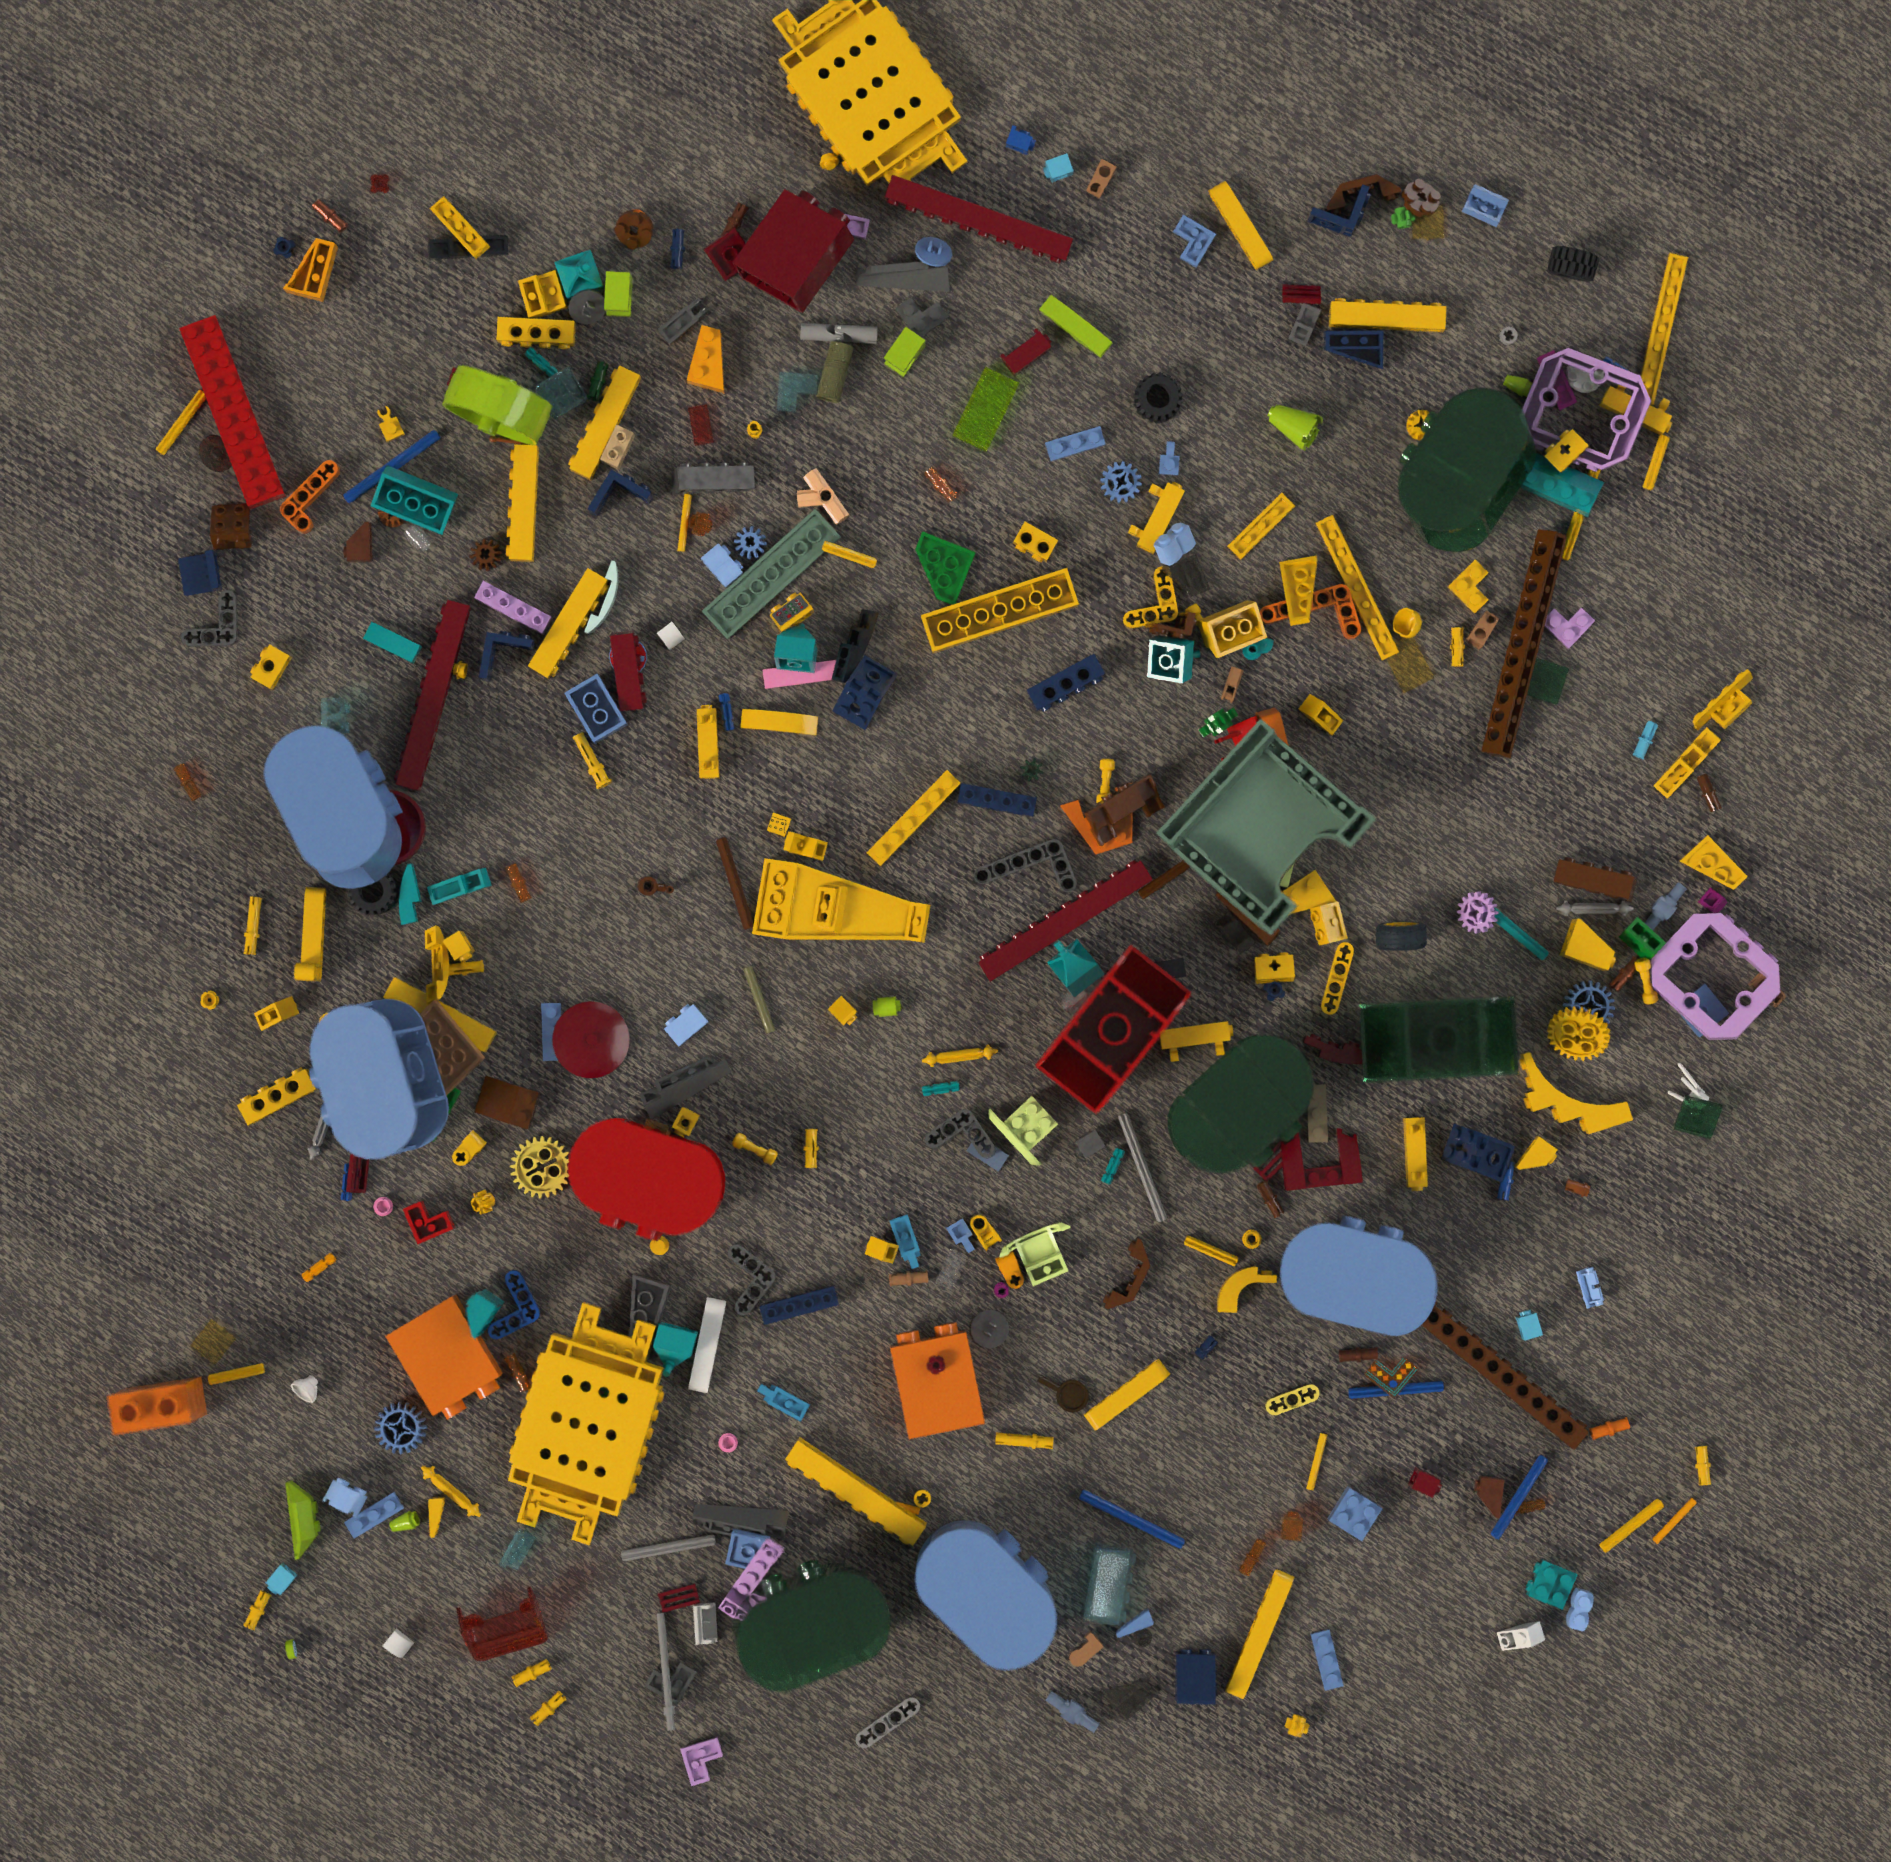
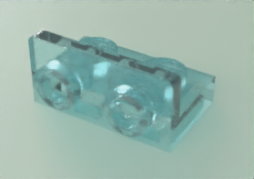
[499,1528,536,1571]

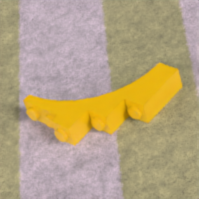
[1519,1052,1633,1134]

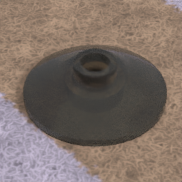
[199,435,232,472]

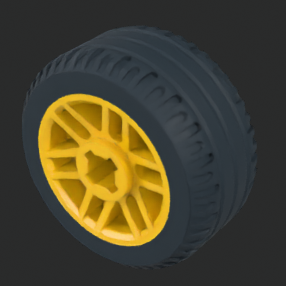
[1376,922,1427,951]

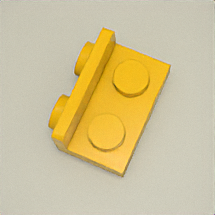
[1310,901,1348,945]

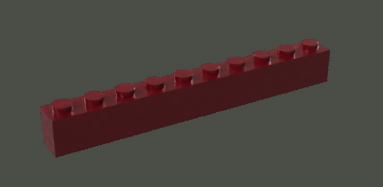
[884,175,1073,264]
[394,600,472,791]
[978,860,1153,982]

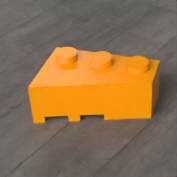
[283,238,338,302]
[687,325,725,394]

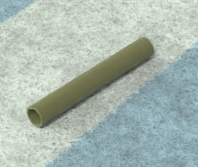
[743,966,775,1034]

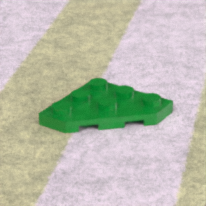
[915,531,976,605]

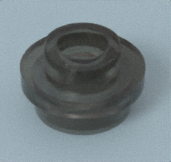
[1133,1628,1152,1647]

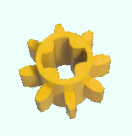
[471,1190,495,1215]
[1285,1714,1310,1737]

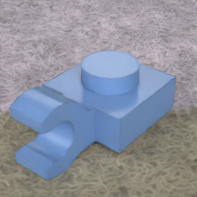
[1159,441,1179,476]
[947,1218,975,1253]

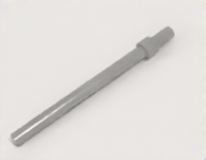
[657,1613,676,1731]

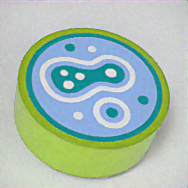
[285,1639,297,1659]

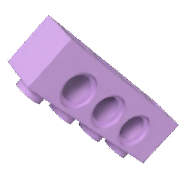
[474,581,553,635]

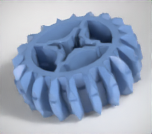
[1562,981,1615,1024]
[374,1402,427,1454]

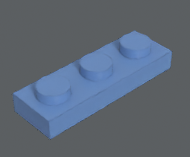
[1045,426,1106,462]
[541,1003,561,1061]
[344,1492,404,1539]
[1310,1629,1343,1691]

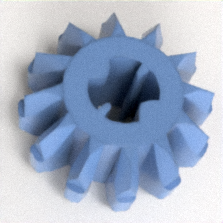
[734,526,767,559]

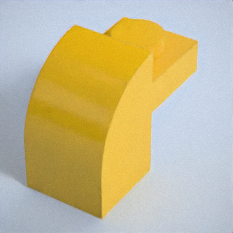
[783,831,828,861]

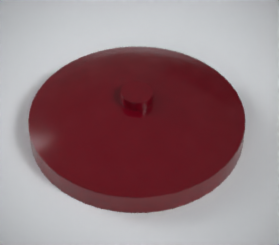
[389,790,426,865]
[552,1001,629,1078]

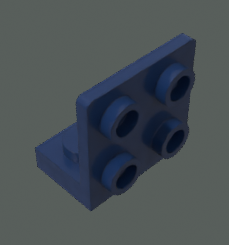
[178,550,222,596]

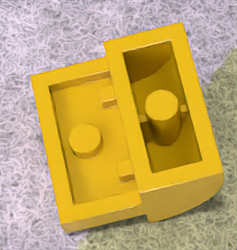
[518,270,568,318]

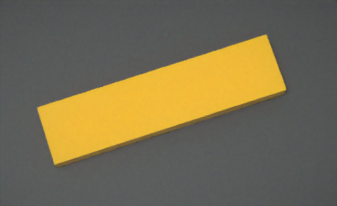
[430,196,490,259]
[1227,493,1295,560]

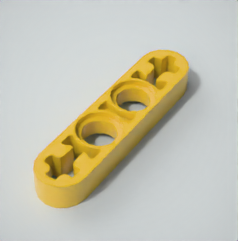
[1321,942,1354,1015]

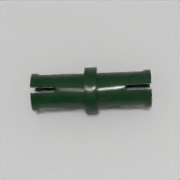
[587,361,609,401]

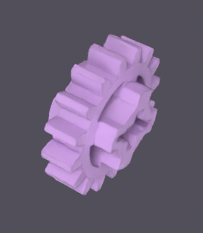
[1457,891,1499,933]

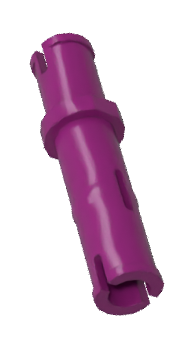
[994,1282,1009,1298]

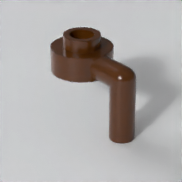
[637,876,674,896]

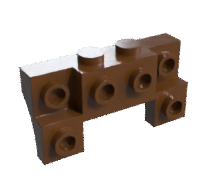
[1084,774,1165,846]

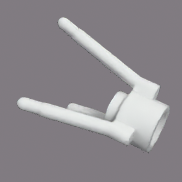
[1668,1063,1709,1109]

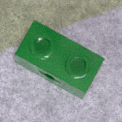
[1619,917,1666,960]

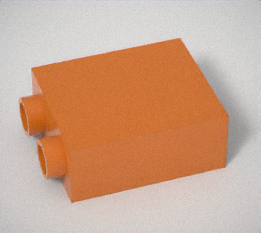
[385,1294,503,1420]
[890,1322,985,1439]
[107,1376,207,1435]

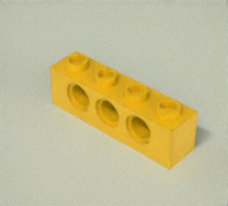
[496,317,576,349]
[237,1067,318,1125]

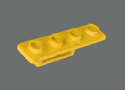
[1692,669,1753,730]

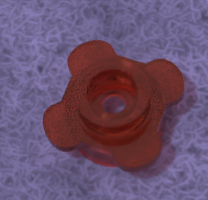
[370,174,389,193]

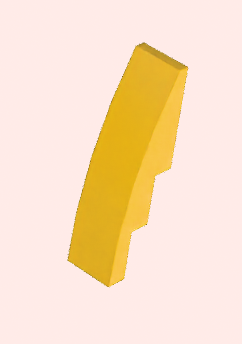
[1653,727,1721,799]

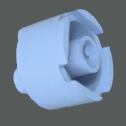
[322,1478,367,1518]

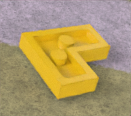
[1448,559,1489,614]

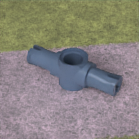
[1645,882,1687,930]
[1045,1691,1100,1733]

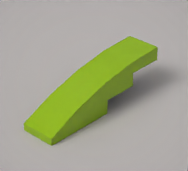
[1039,295,1113,358]

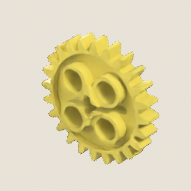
[510,1136,569,1199]

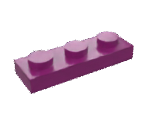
[1536,350,1577,411]

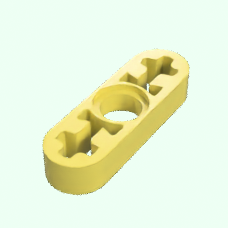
[1265,1384,1319,1415]

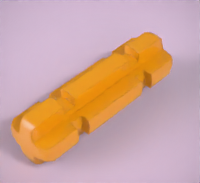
[302,1253,336,1282]

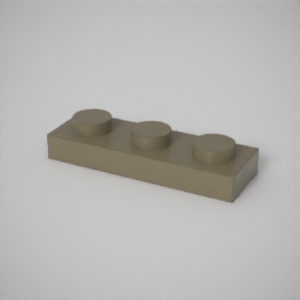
[1306,1084,1328,1143]

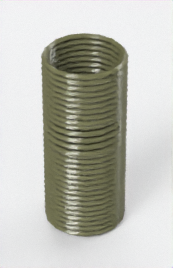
[816,341,854,403]

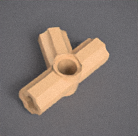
[797,468,850,525]

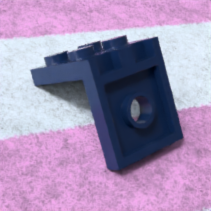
[1307,184,1371,237]
[587,469,653,517]
[479,631,536,682]
[832,655,898,730]
[1441,1124,1516,1182]

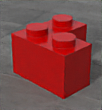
[403,1201,455,1245]

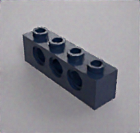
[1026,654,1105,712]
[958,783,1037,818]
[759,1285,839,1325]

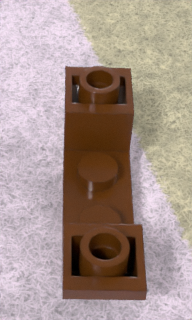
[1325,174,1401,215]
[1102,1238,1150,1309]

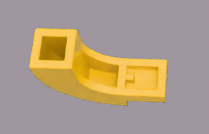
[1217,1266,1277,1313]

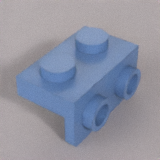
[1462,184,1509,227]

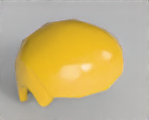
[1393,608,1422,639]

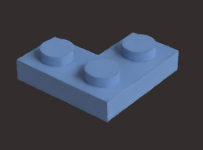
[1173,215,1216,268]

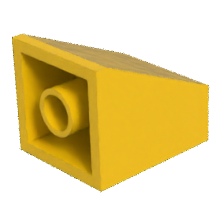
[1559,918,1616,971]

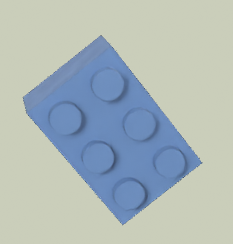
[564,674,628,744]

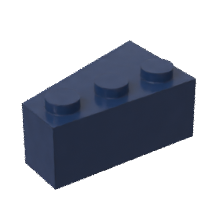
[1324,331,1383,369]

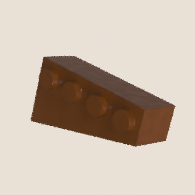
[1554,857,1637,903]

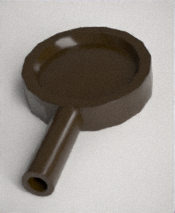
[1037,1375,1089,1413]

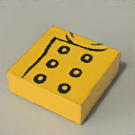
[767,813,791,837]

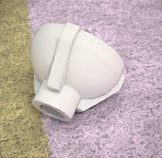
[291,1375,318,1403]

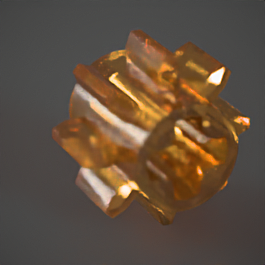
[689,512,712,536]

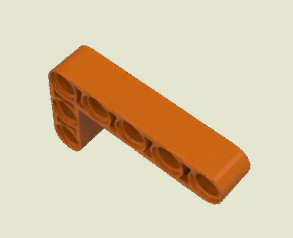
[1259,584,1361,640]

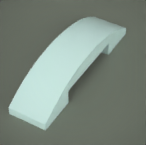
[584,560,619,635]

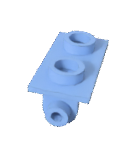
[1576,1267,1604,1309]

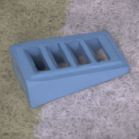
[1116,1608,1154,1638]

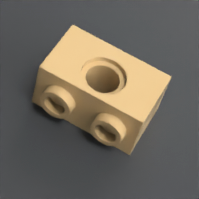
[600,425,635,470]

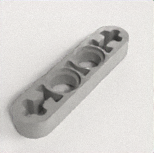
[856,1696,920,1748]

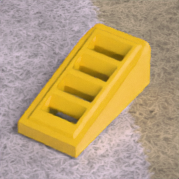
[428,1497,446,1538]

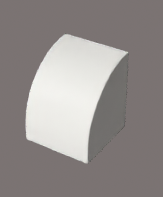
[657,622,685,650]
[383,1629,414,1658]

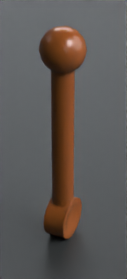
[489,436,528,445]

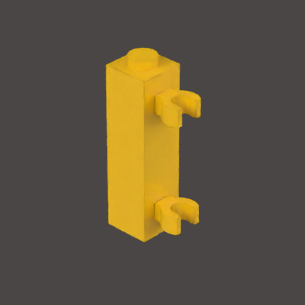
[1599,385,1673,435]
[1128,482,1185,554]
[697,705,720,779]
[1159,1021,1233,1062]
[1403,1117,1428,1191]

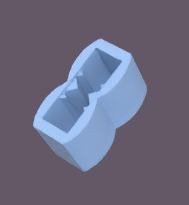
[1154,522,1196,566]
[701,543,743,588]
[1566,1588,1594,1631]

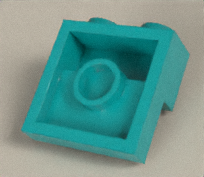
[1525,1559,1578,1610]

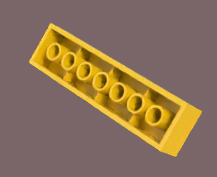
[921,568,1079,654]

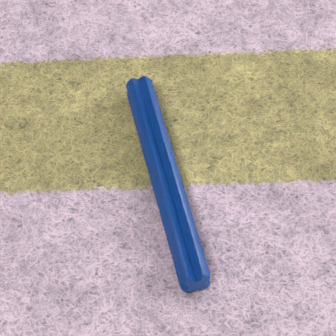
[1348,1381,1444,1399]
[1491,1455,1548,1540]

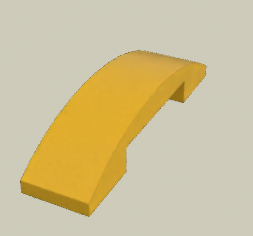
[740,709,818,736]
[425,925,449,1004]

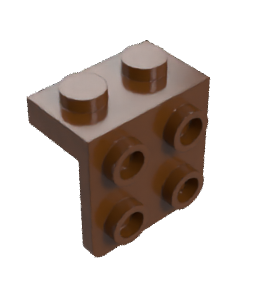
[210,503,252,550]
[1145,611,1197,639]

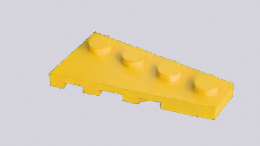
[1279,555,1318,626]

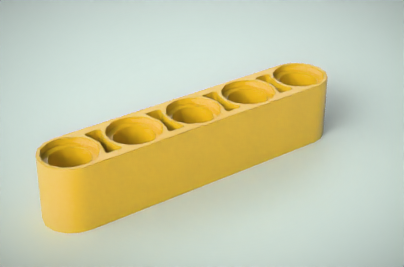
[1208,181,1273,270]
[1084,1359,1170,1431]

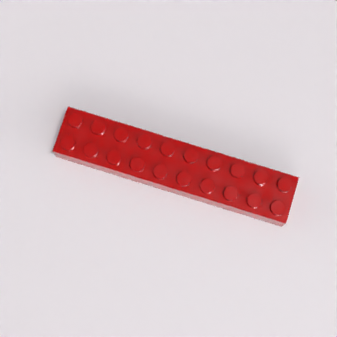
[179,315,286,510]

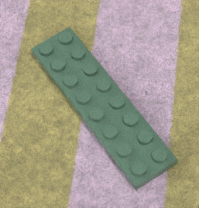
[702,509,841,640]

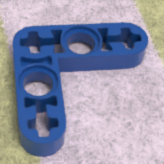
[488,1270,540,1339]

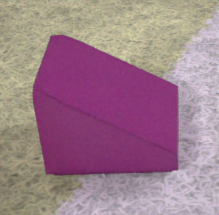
[1698,887,1727,913]

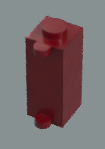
[1000,328,1052,377]

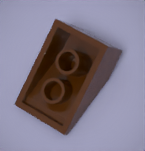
[475,1076,541,1129]

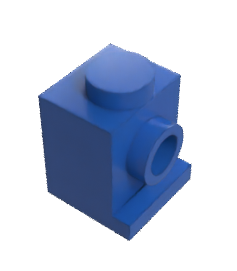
[1006,125,1036,155]

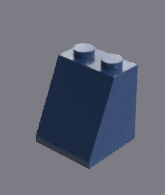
[1175,1648,1216,1705]

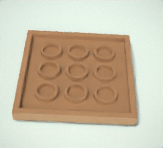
[419,1001,485,1096]

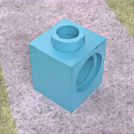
[1043,153,1074,183]
[1516,1310,1543,1341]
[266,1563,297,1595]

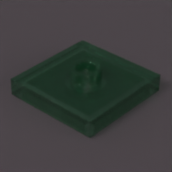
[1527,657,1569,705]
[1674,1095,1723,1139]

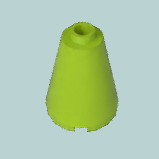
[1267,404,1323,451]

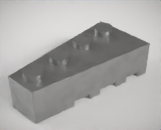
[671,462,755,495]
[629,1274,672,1360]

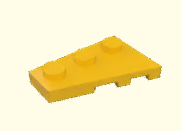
[1680,835,1748,890]
[1281,870,1336,914]

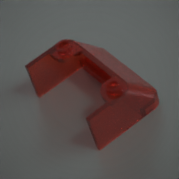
[456,1586,548,1661]

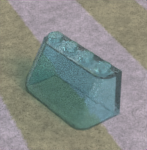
[1082,1542,1136,1626]

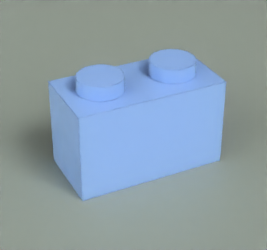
[664,1004,709,1047]

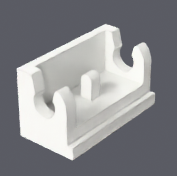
[693,1602,718,1645]

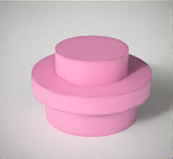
[374,1197,393,1216]
[719,1433,738,1452]

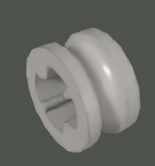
[1499,327,1518,345]

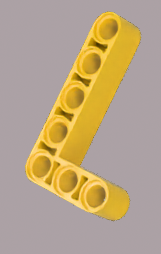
[294,887,326,982]

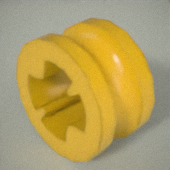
[914,1489,931,1507]

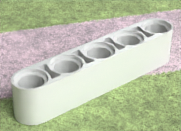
[688,1297,726,1393]

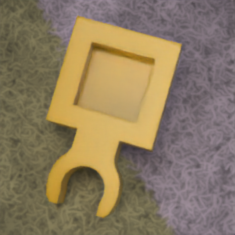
[377,406,405,443]

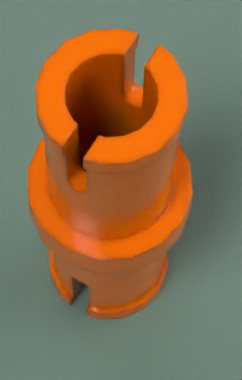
[1589,1417,1630,1440]

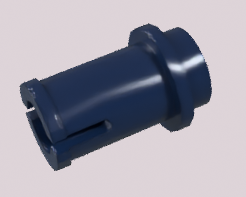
[1194,1335,1218,1360]

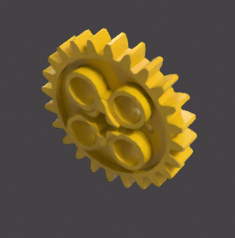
[1547,1006,1610,1061]

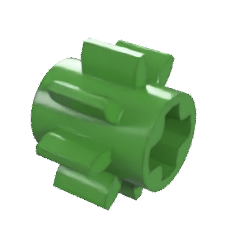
[1391,207,1415,229]

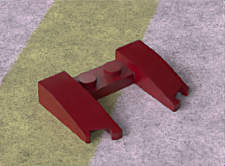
[1280,1128,1363,1191]

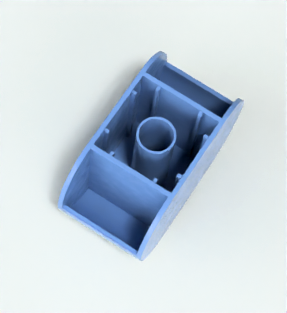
[264,726,403,889]
[310,999,449,1159]
[1281,1216,1437,1336]
[916,1520,1056,1670]

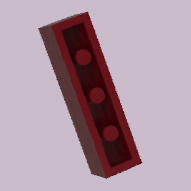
[610,630,647,711]

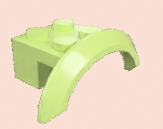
[988,1096,1058,1166]
[999,1223,1071,1286]

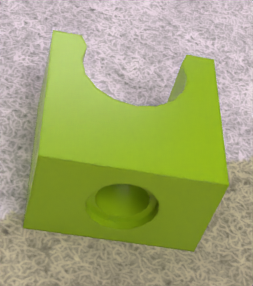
[604,271,633,317]
[884,327,926,377]

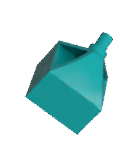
[554,250,605,302]
[774,623,818,673]
[1147,635,1200,683]
[1047,939,1104,998]
[653,1322,699,1377]

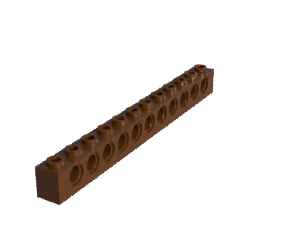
[1481,529,1567,759]
[1422,1301,1589,1450]

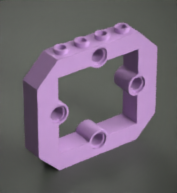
[1519,348,1651,472]
[1651,913,1780,1040]

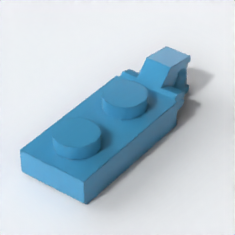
[890,1214,921,1269]
[757,1384,810,1422]

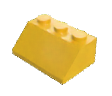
[1197,601,1267,658]

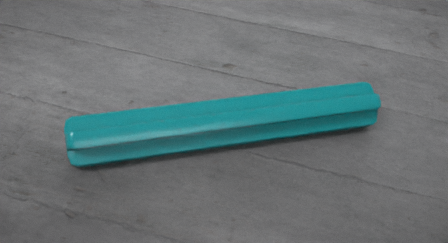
[1494,908,1549,960]

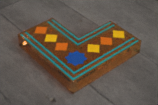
[1364,1357,1418,1399]

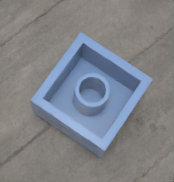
[1327,1486,1382,1541]

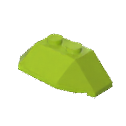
[285,1480,321,1560]

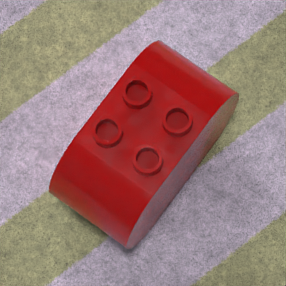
[1035,944,1192,1114]
[568,1118,725,1241]

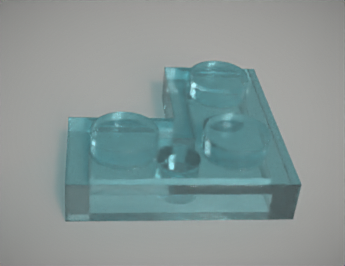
[777,372,818,412]

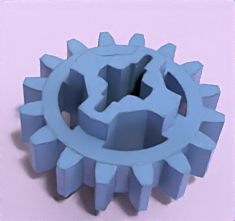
[1100,461,1142,504]

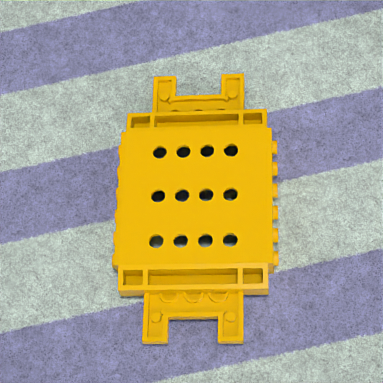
[772,0,968,207]
[508,1302,665,1545]

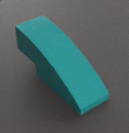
[363,622,422,664]
[399,864,422,925]
[427,868,492,905]

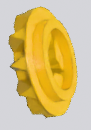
[1406,410,1437,441]

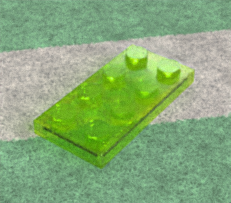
[952,367,1020,453]

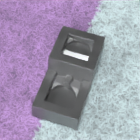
[1288,303,1321,346]

